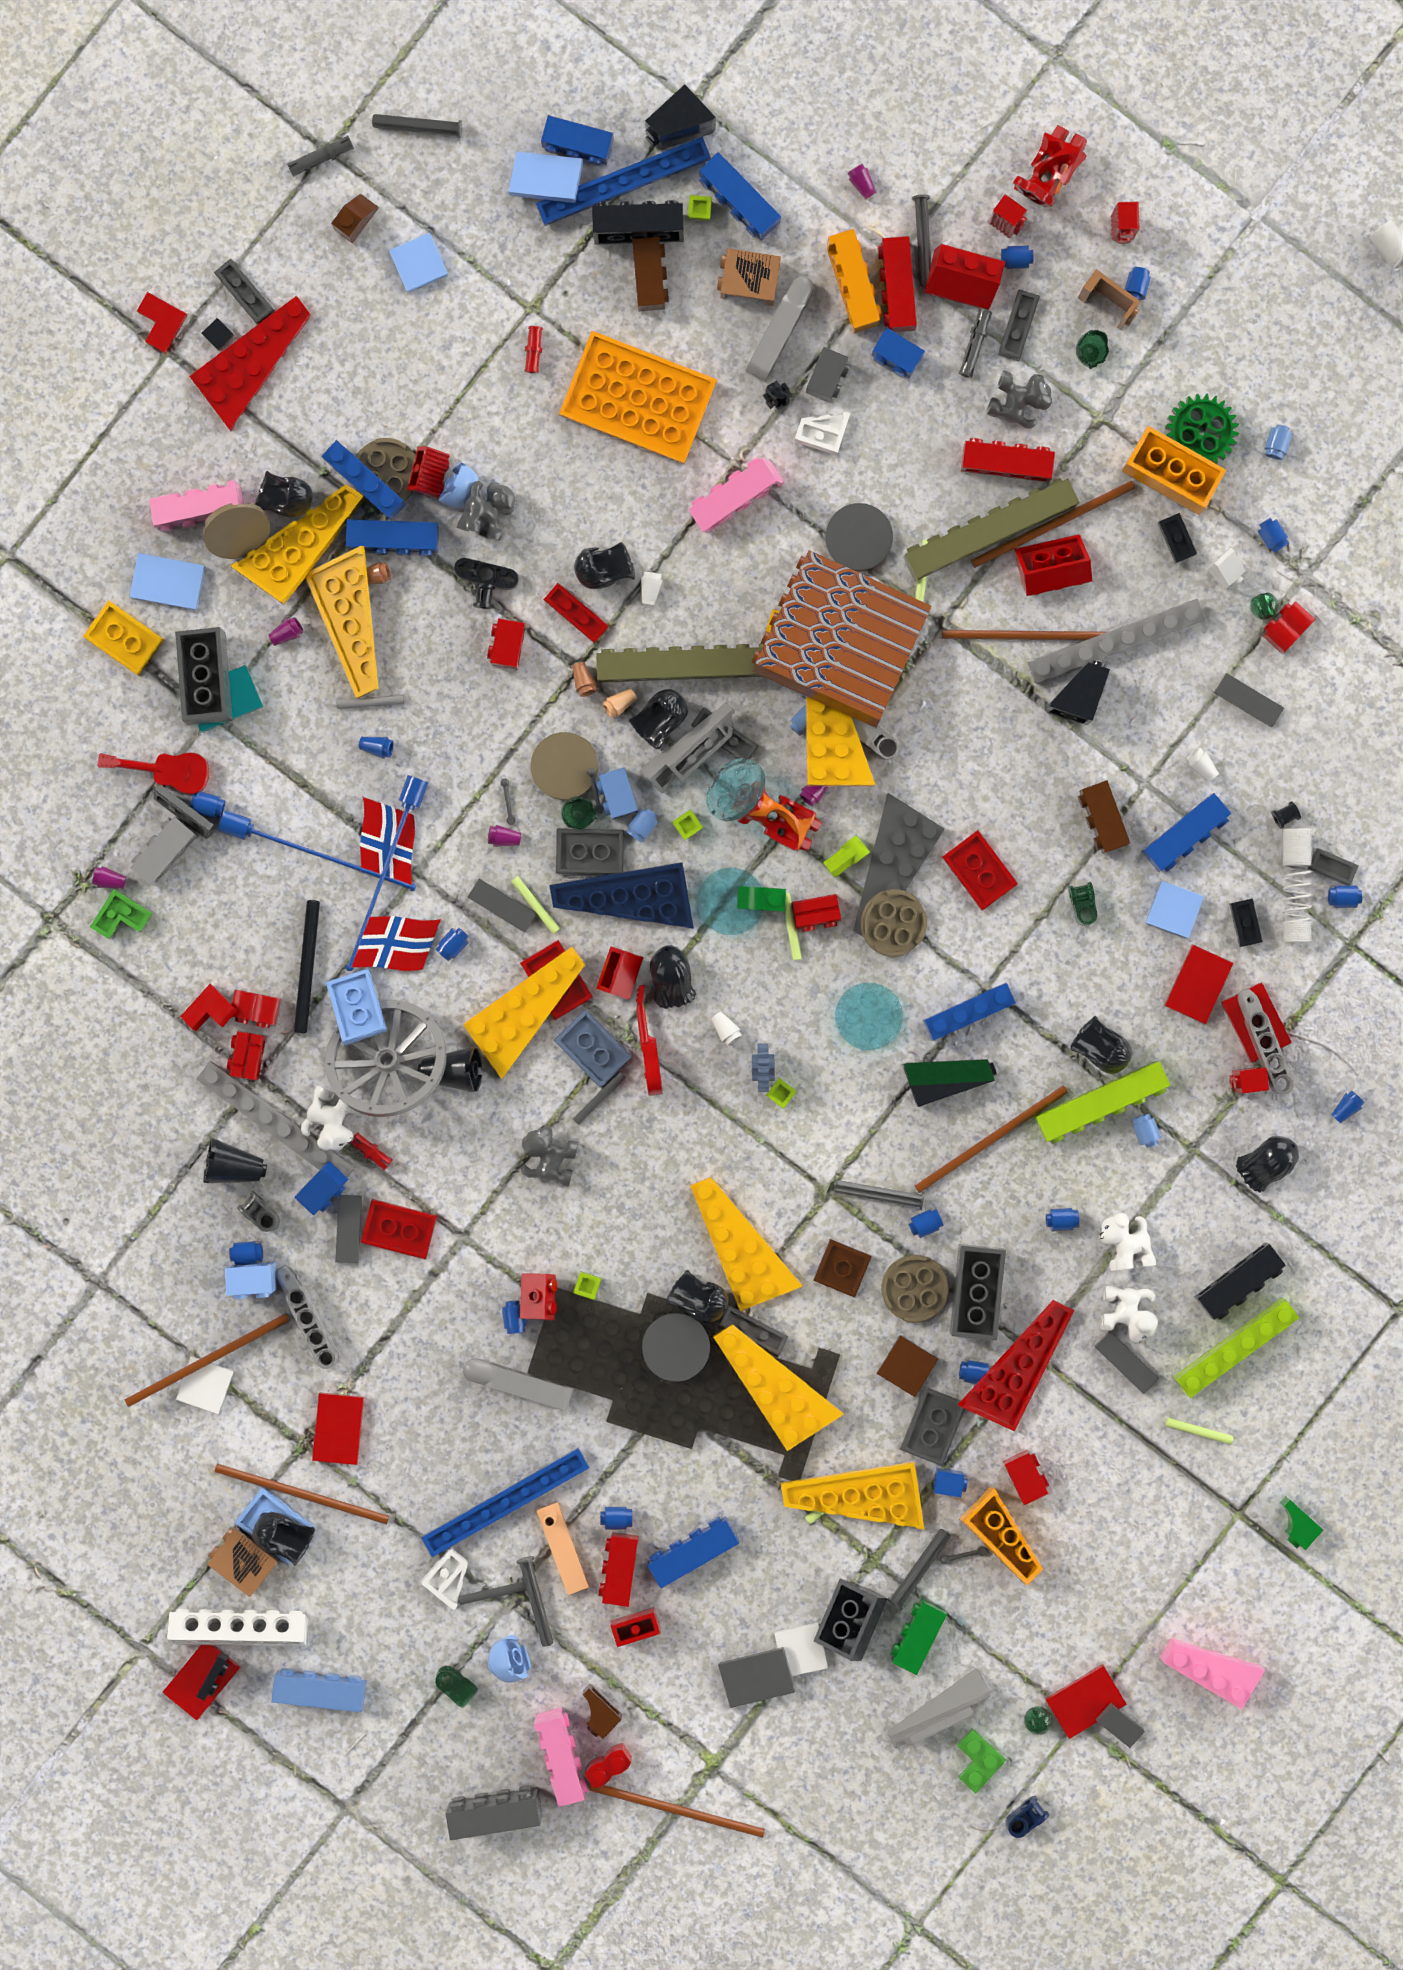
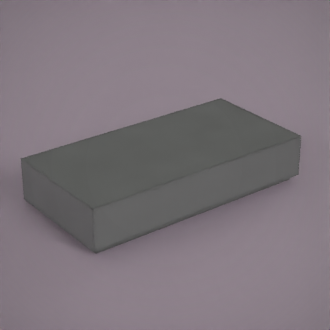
[1307,848,1359,886]
[1096,1703,1145,1748]

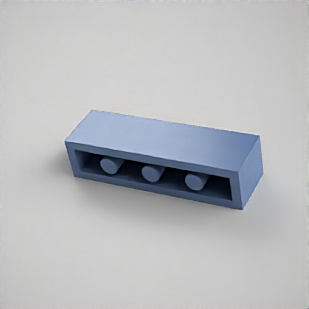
[271,1668,367,1712]

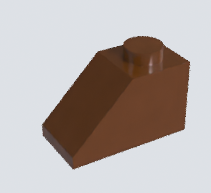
[331,194,379,243]

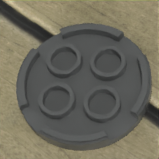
[825,503,893,571]
[642,1313,710,1381]

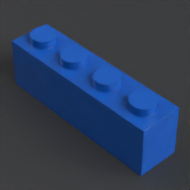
[699,152,781,241]
[321,440,406,521]
[346,519,439,556]
[1141,793,1231,872]
[923,983,1016,1041]
[647,1516,739,1589]

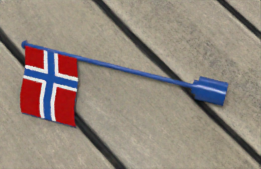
[345,775,441,971]
[218,797,416,891]

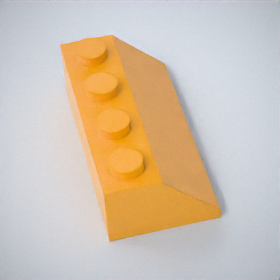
[1122,426,1226,515]

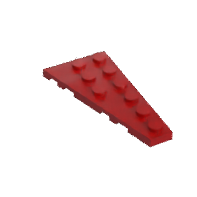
[189,295,311,431]
[958,1300,1075,1432]

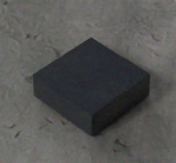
[201,318,234,350]

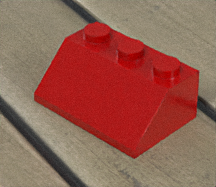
[925,244,1005,310]
[1014,534,1093,596]

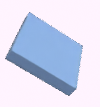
[389,233,448,293]
[1145,881,1204,939]

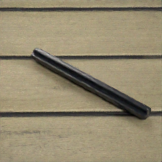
[294,900,320,1034]

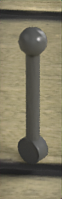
[587,768,604,814]
[500,778,516,825]
[940,1546,986,1564]

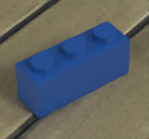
[541,115,614,166]

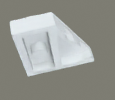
[794,412,850,455]
[421,1547,468,1610]

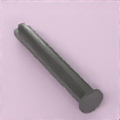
[372,114,462,139]
[912,195,931,287]
[834,1180,925,1210]
[887,1529,951,1610]
[516,1556,553,1647]

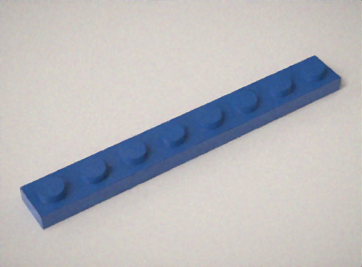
[536,136,711,226]
[421,1447,590,1557]

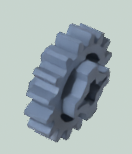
[752,1043,775,1092]

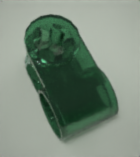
[1068,882,1097,926]
[435,1665,478,1708]

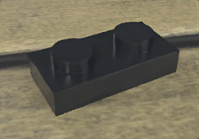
[1158,513,1197,564]
[1229,898,1263,947]
[196,1652,230,1701]

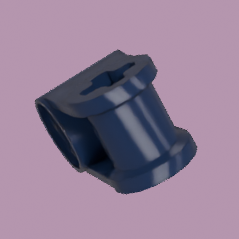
[1005,1795,1049,1838]

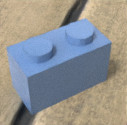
[596,767,638,820]

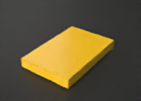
[83,600,164,676]

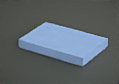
[508,152,583,203]
[130,553,205,610]
[326,968,387,1045]
[235,1487,316,1565]

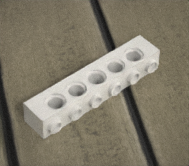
[167,1609,308,1646]

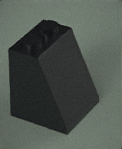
[645,84,716,150]
[1045,660,1110,725]

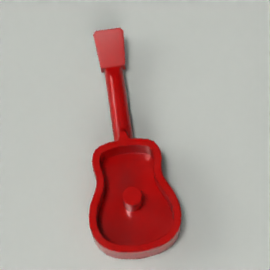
[97,752,209,795]
[636,985,663,1096]

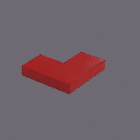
[137,292,188,354]
[180,983,238,1032]

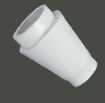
[641,571,663,605]
[1187,748,1219,782]
[711,1012,742,1046]

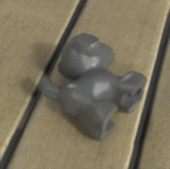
[987,370,1052,429]
[456,481,515,541]
[521,1125,579,1187]

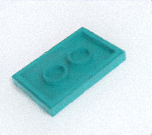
[198,665,264,733]

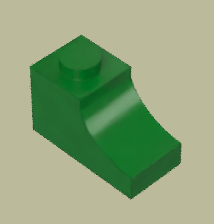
[736,886,786,912]
[1280,1496,1324,1550]

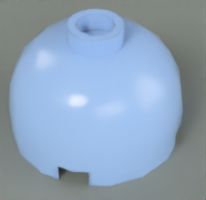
[439,462,480,509]
[488,1635,530,1683]

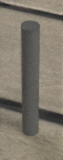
[573,1072,626,1125]
[459,1581,527,1605]

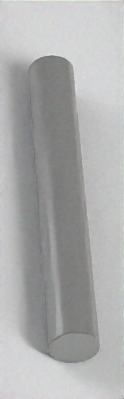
[336,695,404,709]

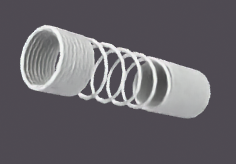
[1369,220,1403,280]
[1282,829,1312,942]

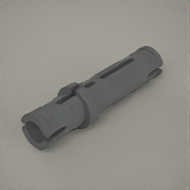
[287,135,354,177]
[958,308,992,378]

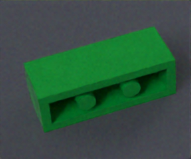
[890,1598,947,1675]

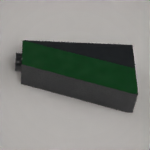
[902,1059,997,1107]

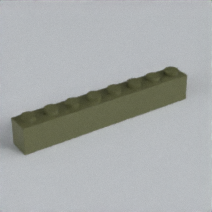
[903,478,1080,581]
[596,643,764,683]

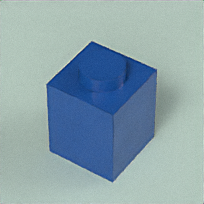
[933,1468,968,1497]

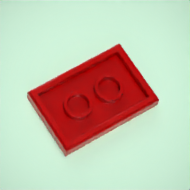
[942,830,1018,911]
[520,940,593,1020]
[1164,944,1234,1024]
[1221,982,1292,1063]
[360,1199,437,1260]
[312,1392,364,1465]
[162,1645,241,1721]
[1045,1664,1127,1739]

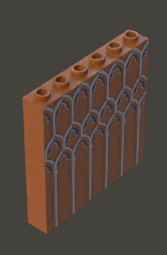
[752,550,932,728]

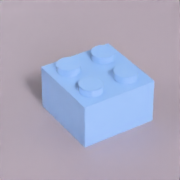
[225,1262,278,1299]

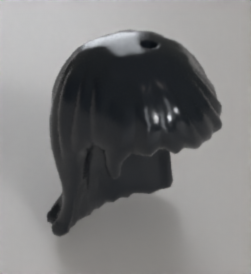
[255,471,313,518]
[574,542,635,589]
[628,689,688,749]
[649,945,696,1009]
[1070,1016,1132,1074]
[1236,1136,1299,1193]
[666,1270,729,1323]
[252,1512,315,1566]

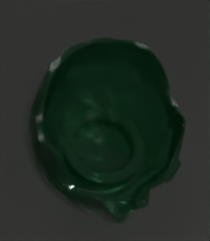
[1075,330,1109,370]
[561,796,598,829]

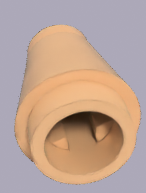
[602,689,637,718]

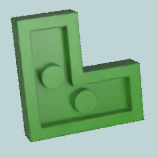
[90,889,153,939]
[957,1728,1006,1794]

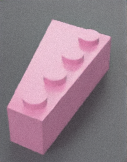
[688,457,785,533]
[149,480,244,532]
[1160,1638,1265,1709]
[534,1707,588,1807]

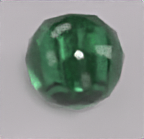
[1250,592,1279,620]
[1024,1706,1052,1735]

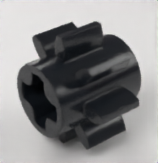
[763,381,792,410]

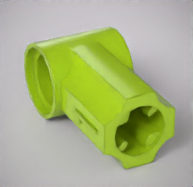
[823,835,870,878]

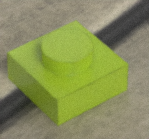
[688,195,712,221]
[672,809,703,840]
[766,1077,797,1109]
[573,1271,602,1300]

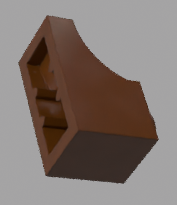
[583,1684,622,1739]

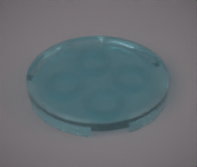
[706,758,765,822]
[697,868,763,935]
[835,983,903,1050]

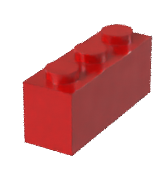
[598,1532,639,1607]

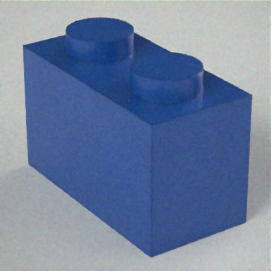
[871,327,925,379]
[294,1161,349,1216]

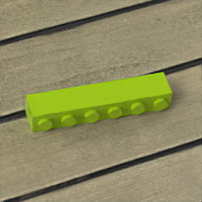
[1034,1061,1171,1144]
[1173,1297,1299,1398]

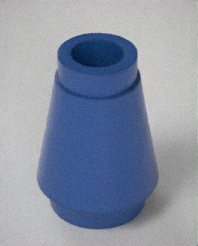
[359,736,394,759]
[1331,1090,1365,1123]

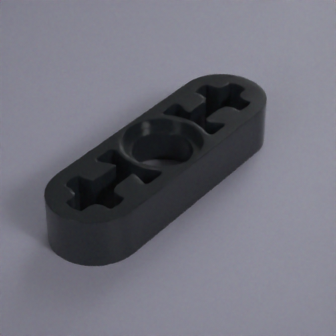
[454,558,519,590]

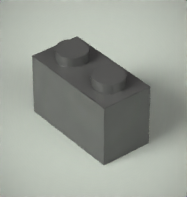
[806,347,850,403]

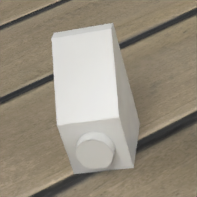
[1207,548,1246,589]

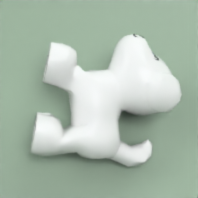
[301,1086,356,1151]
[1099,1213,1157,1271]
[1101,1285,1158,1343]

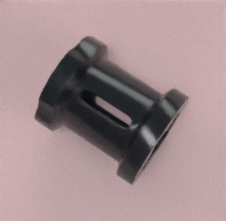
[473,583,495,609]
[1271,801,1301,829]

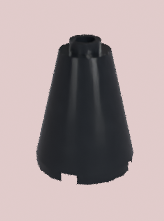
[418,1047,482,1092]
[203,1139,267,1184]

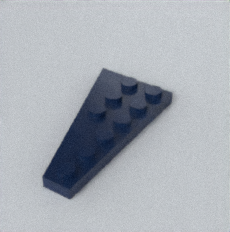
[549,862,694,929]

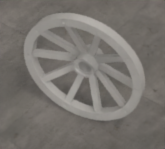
[325,1000,447,1117]

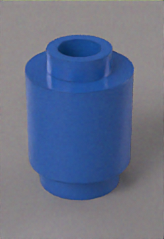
[1001,245,1034,269]
[1124,267,1151,301]
[1258,517,1289,553]
[190,791,226,818]
[1328,885,1362,908]
[436,927,469,961]
[1046,1208,1079,1232]
[908,1209,944,1238]
[229,1241,263,1265]
[502,1300,527,1334]
[959,1360,990,1384]
[600,1507,632,1530]

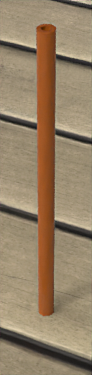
[971,480,1135,568]
[942,630,1105,640]
[915,1085,1068,1193]
[124,1313,290,1407]
[215,1463,389,1525]
[589,1784,765,1838]

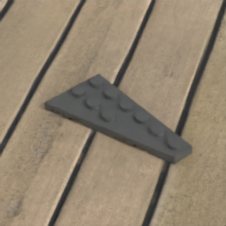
[853,793,944,937]

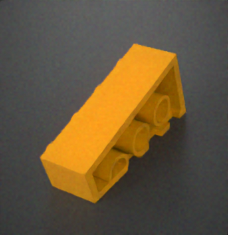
[827,229,883,333]
[959,1487,1043,1585]

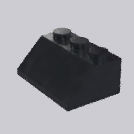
[814,1579,888,1661]

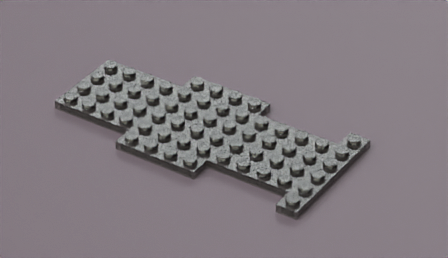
[527,1287,840,1481]

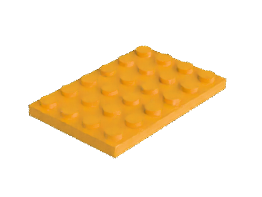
[559,331,717,464]

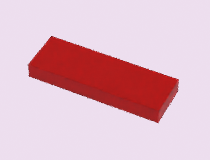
[543,583,609,644]

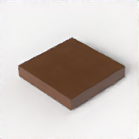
[813,1239,872,1298]
[877,1335,938,1397]

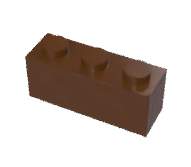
[632,237,669,312]
[1078,780,1131,854]

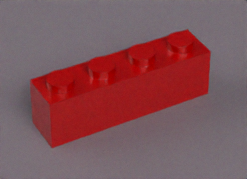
[877,236,917,332]
[961,438,1055,482]

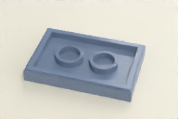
[554,1009,633,1088]

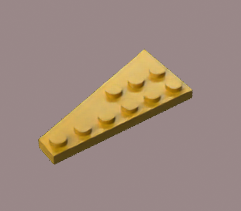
[231,484,365,605]
[305,546,379,698]
[806,696,875,787]
[463,946,586,1079]
[690,1177,803,1311]
[713,1324,844,1451]
[780,1461,925,1530]

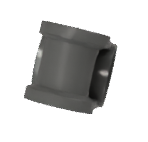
[237,1191,280,1232]

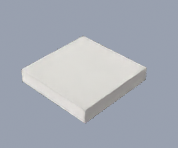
[176,1356,234,1414]
[774,1623,828,1676]

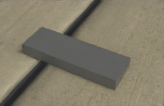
[214,258,275,325]
[998,289,1040,361]
[1214,673,1284,728]
[691,707,759,765]
[153,784,213,838]
[468,878,537,933]
[335,1194,362,1263]
[718,1306,788,1358]
[1094,1331,1159,1394]

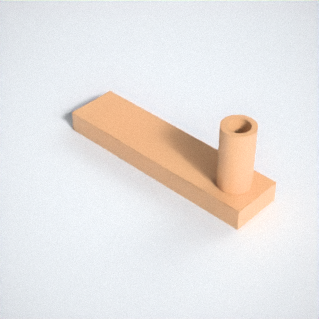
[536,1501,589,1595]

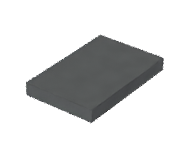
[556,828,624,875]
[900,1386,964,1466]
[718,1647,796,1708]

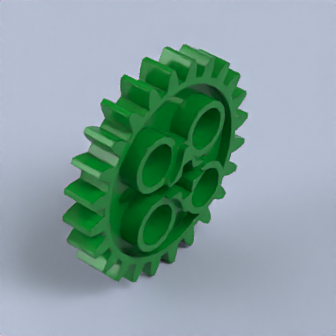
[1165,393,1239,464]

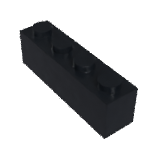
[1194,1242,1286,1320]

